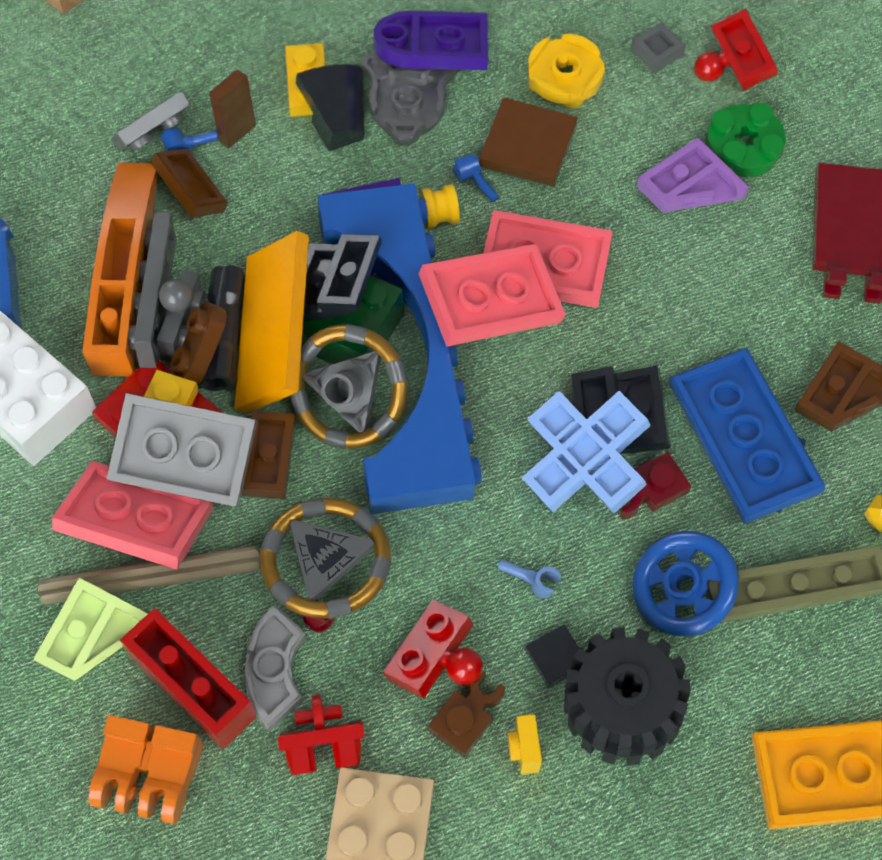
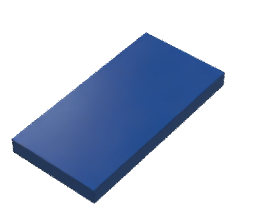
[669,347,826,524]

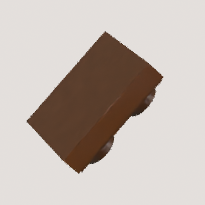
[479,97,578,187]

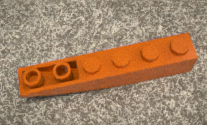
[82,163,158,377]

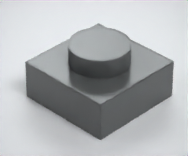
[631,22,686,73]

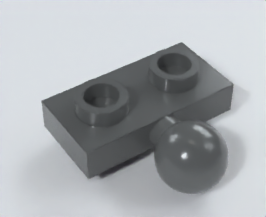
[157,269,206,362]

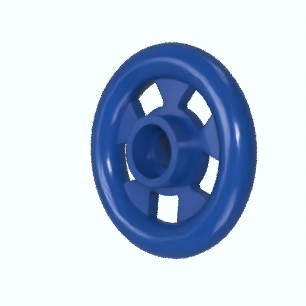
[632,531,739,637]

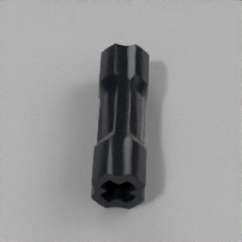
[200,265,245,392]

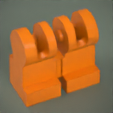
[89,715,204,825]

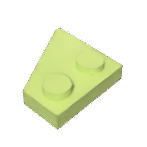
[33,578,148,681]

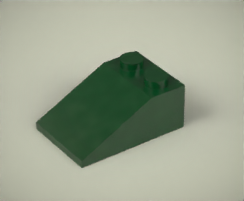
[301,275,404,364]

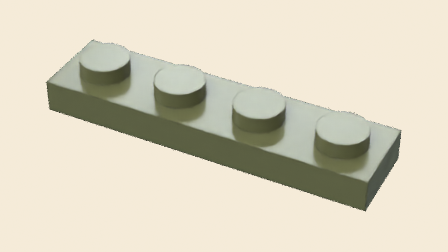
[707,545,882,624]

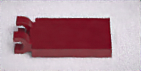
[812,163,882,304]

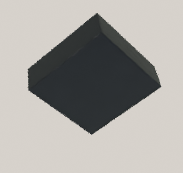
[525,624,579,689]

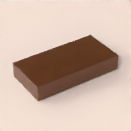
[209,69,256,149]
[151,149,228,218]

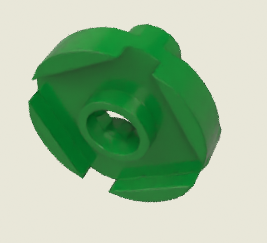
[705,103,786,177]

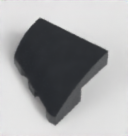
[295,64,365,152]

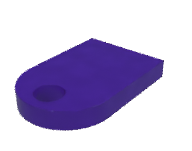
[374,11,488,70]

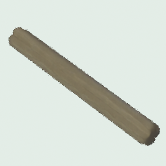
[38,546,261,605]

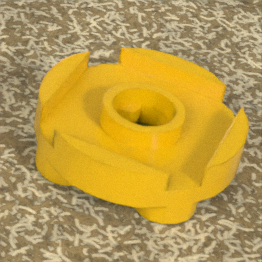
[528,34,605,108]

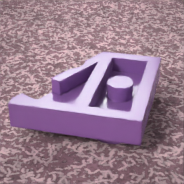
[636,138,749,213]

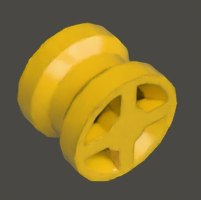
[420,184,460,229]

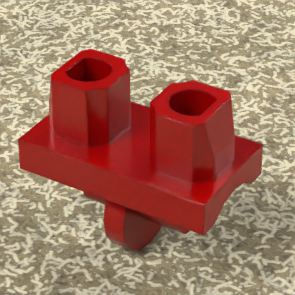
[277,693,365,775]

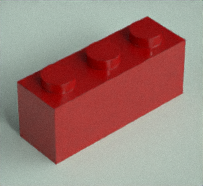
[120,608,257,750]

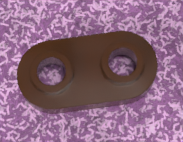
[170,302,226,385]

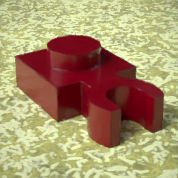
[620,452,691,520]

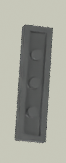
[128,212,177,368]

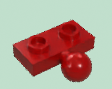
[694,8,778,91]
[382,600,483,699]

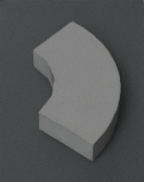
[245,604,306,733]

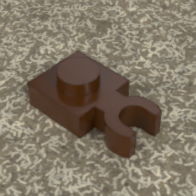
[428,671,505,758]

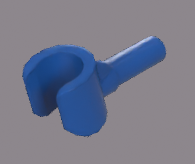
[161,128,219,151]
[453,154,499,203]

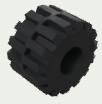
[564,627,691,766]

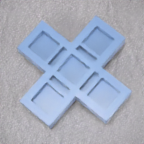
[522,391,651,514]

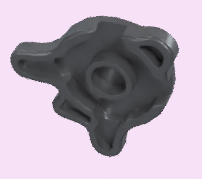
[361,53,457,145]

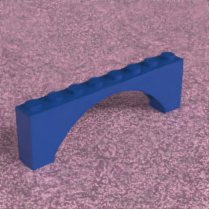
[318,183,482,514]

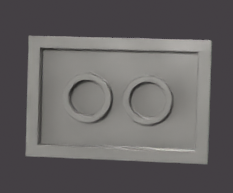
[106,393,257,507]

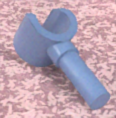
[498,559,561,599]

